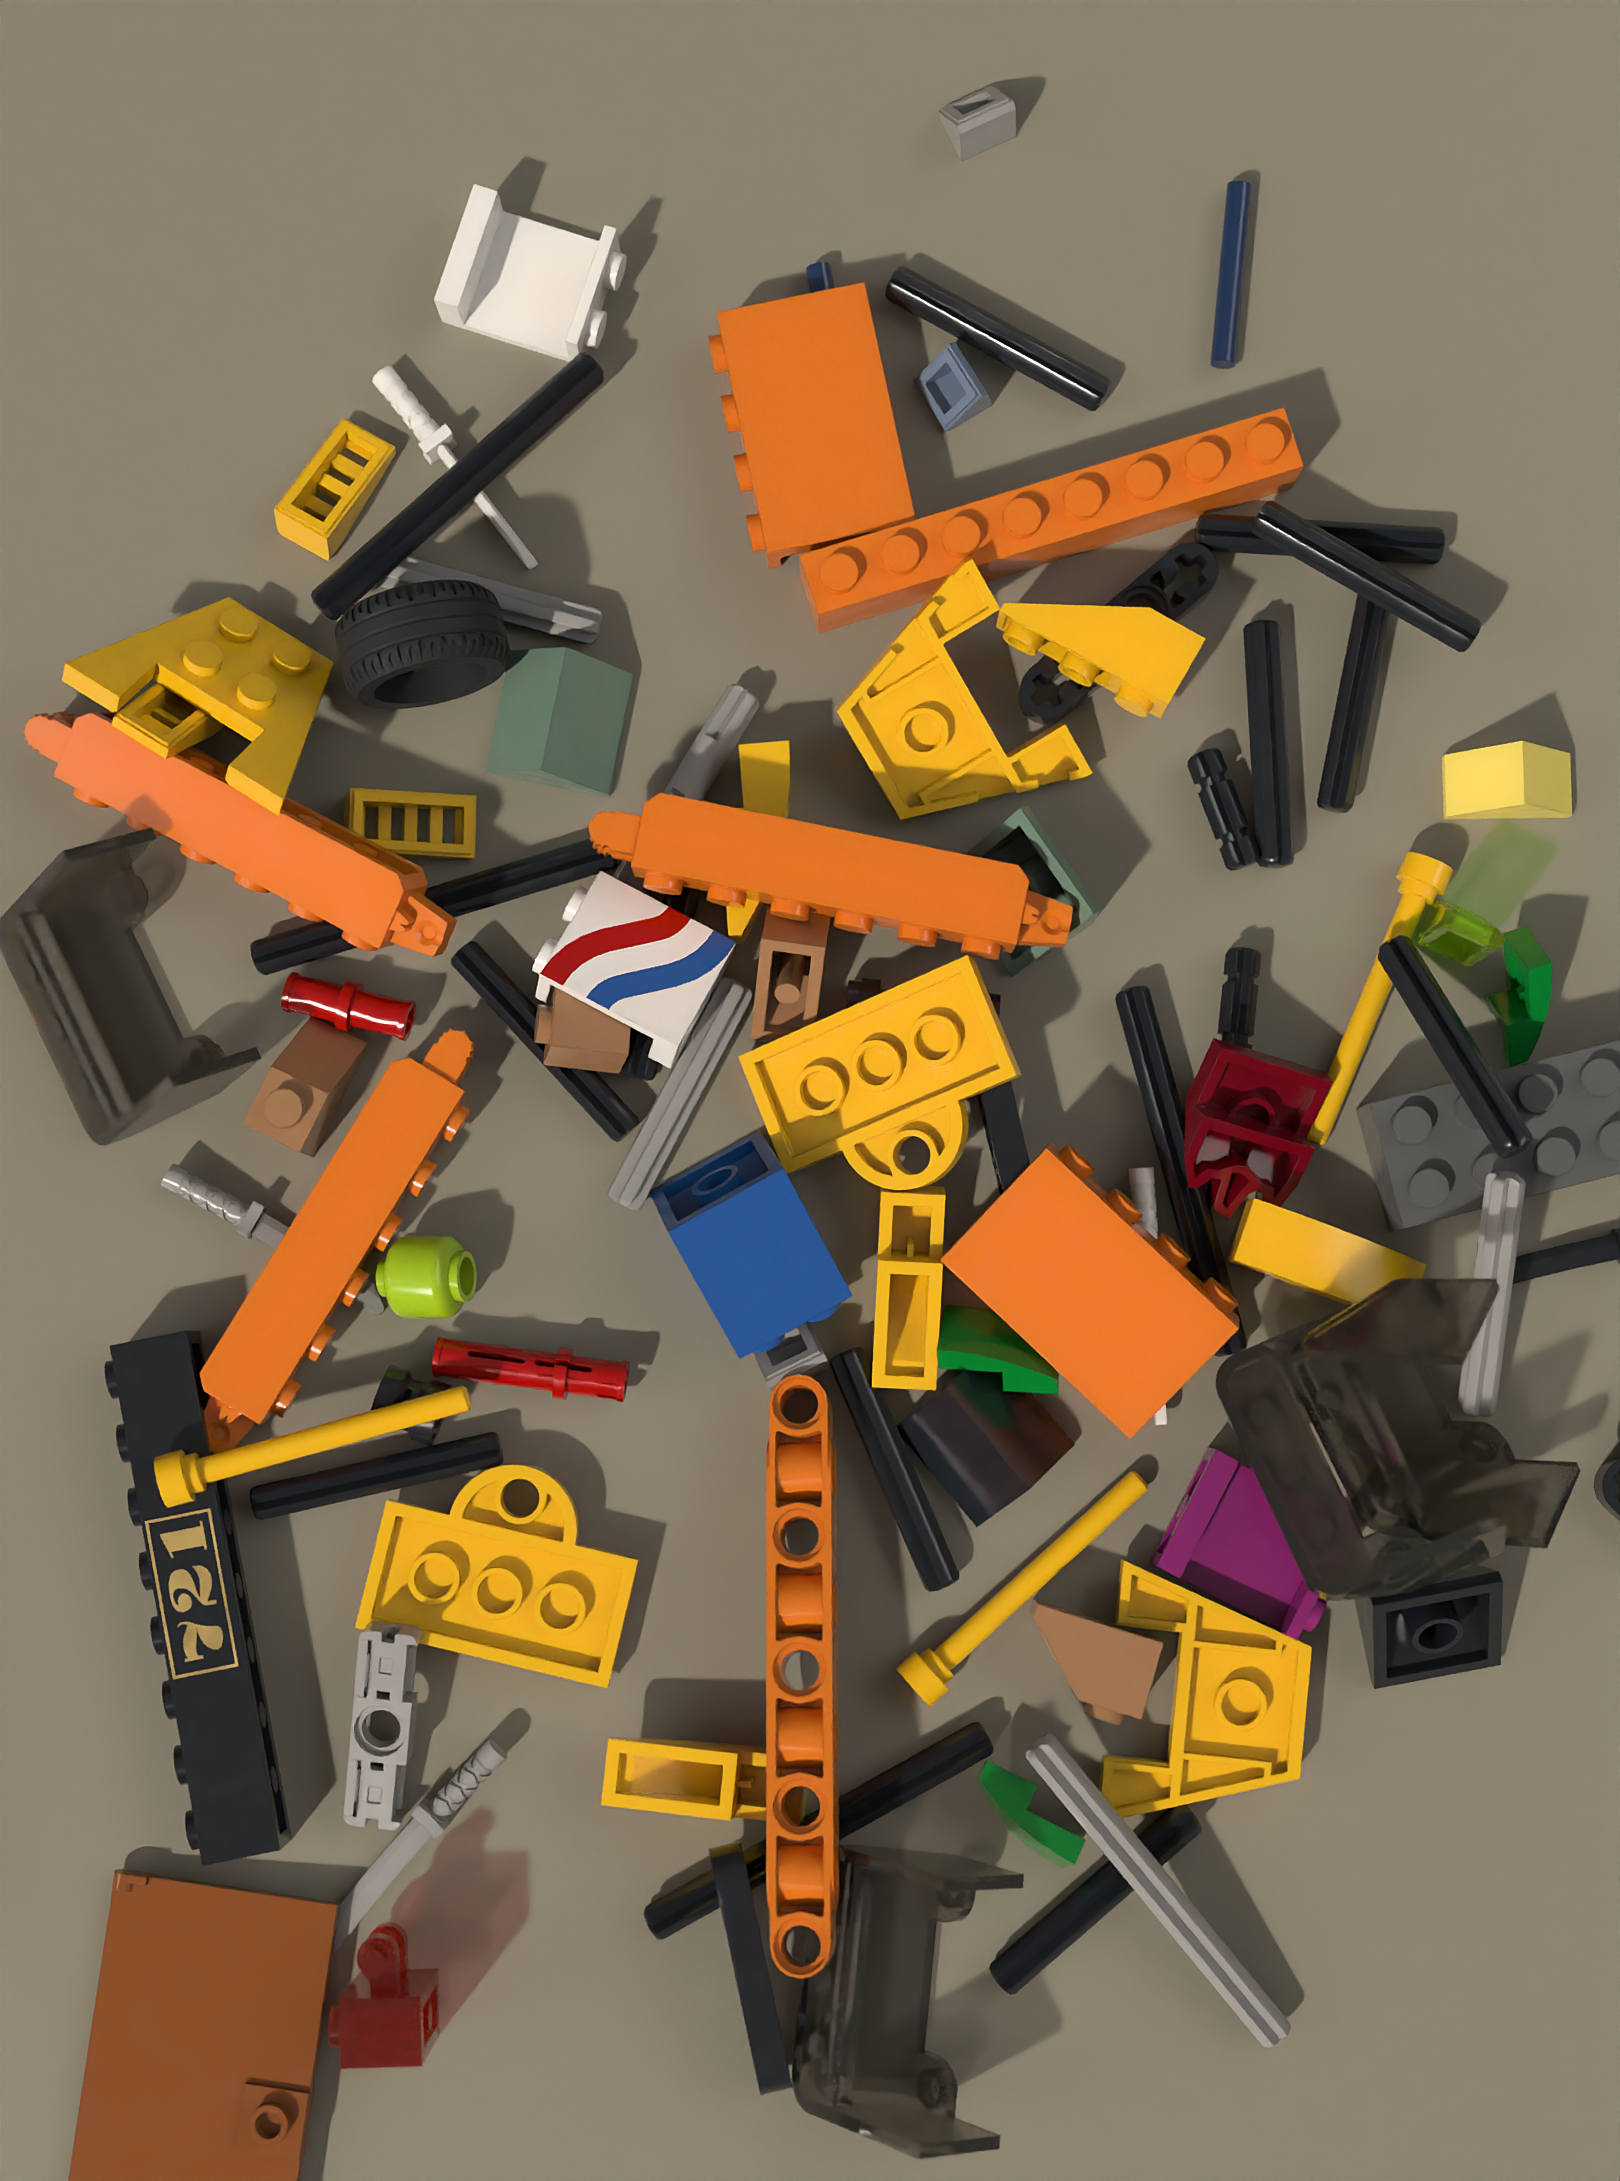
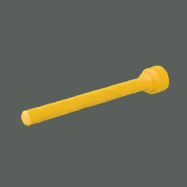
[1306,852,1454,1145]
[154,1385,471,1508]
[896,1471,1148,1707]

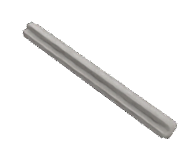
[1026,1733,1291,2048]

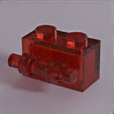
[328,1922,440,2069]

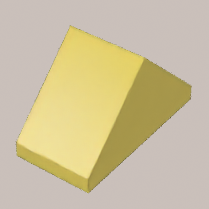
[1442,741,1572,819]

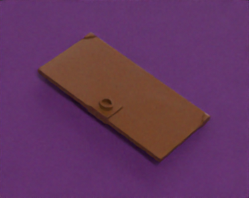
[68,1869,340,2181]

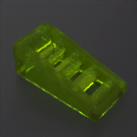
[1414,898,1506,967]

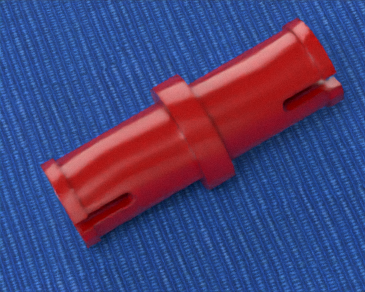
[281,972,416,1041]

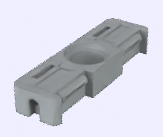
[343,1621,423,1831]

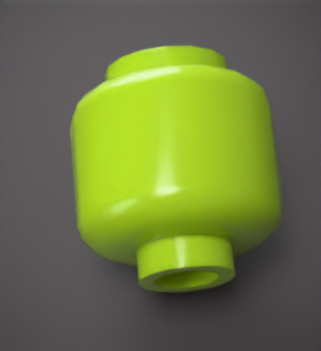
[376,1235,477,1319]

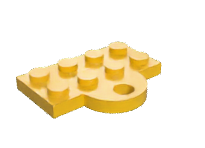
[738,955,1022,1190]
[355,1464,640,1688]

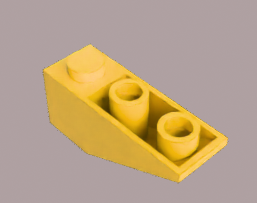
[996,603,1206,719]

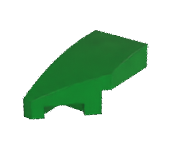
[1485,926,1552,1067]
[936,1305,1059,1394]
[978,1760,1086,1868]

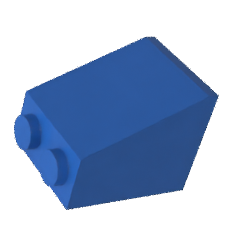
[649,1130,853,1359]

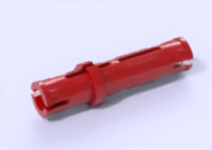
[432,1336,630,1403]

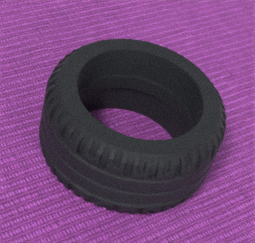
[335,580,511,709]

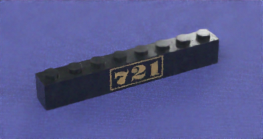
[105,1330,292,1866]

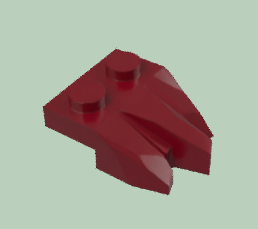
[1184,1038,1333,1221]

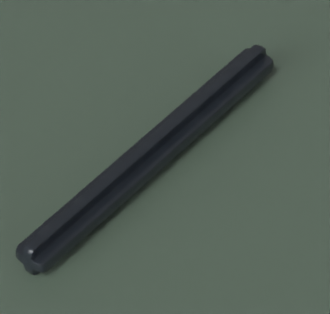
[311,352,604,621]
[250,839,617,975]
[1115,986,1248,1357]
[643,1722,994,1940]

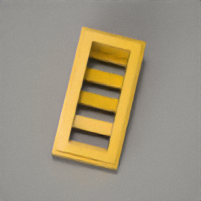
[274,418,396,561]
[112,683,226,759]
[343,788,477,859]

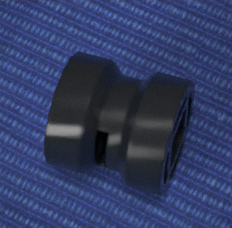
[371,1365,452,1446]

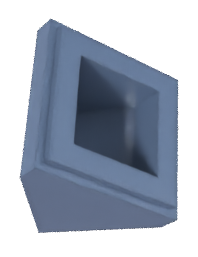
[913,342,992,431]

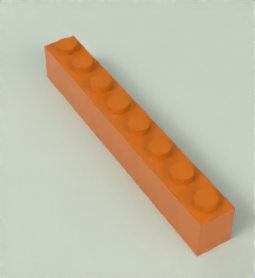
[799,407,1304,634]

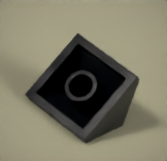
[897,1370,1075,1527]
[1352,1565,1503,1689]

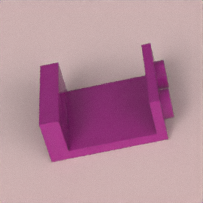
[1149,1448,1357,1640]

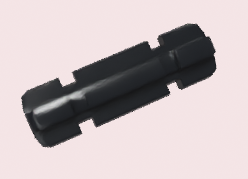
[1187,748,1260,871]
[1217,947,1261,1049]

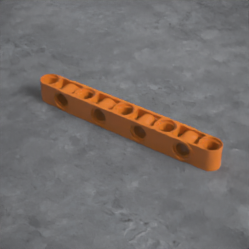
[766,1374,839,1979]

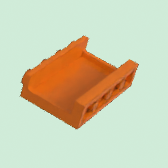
[708,282,916,569]
[940,1141,1239,1439]

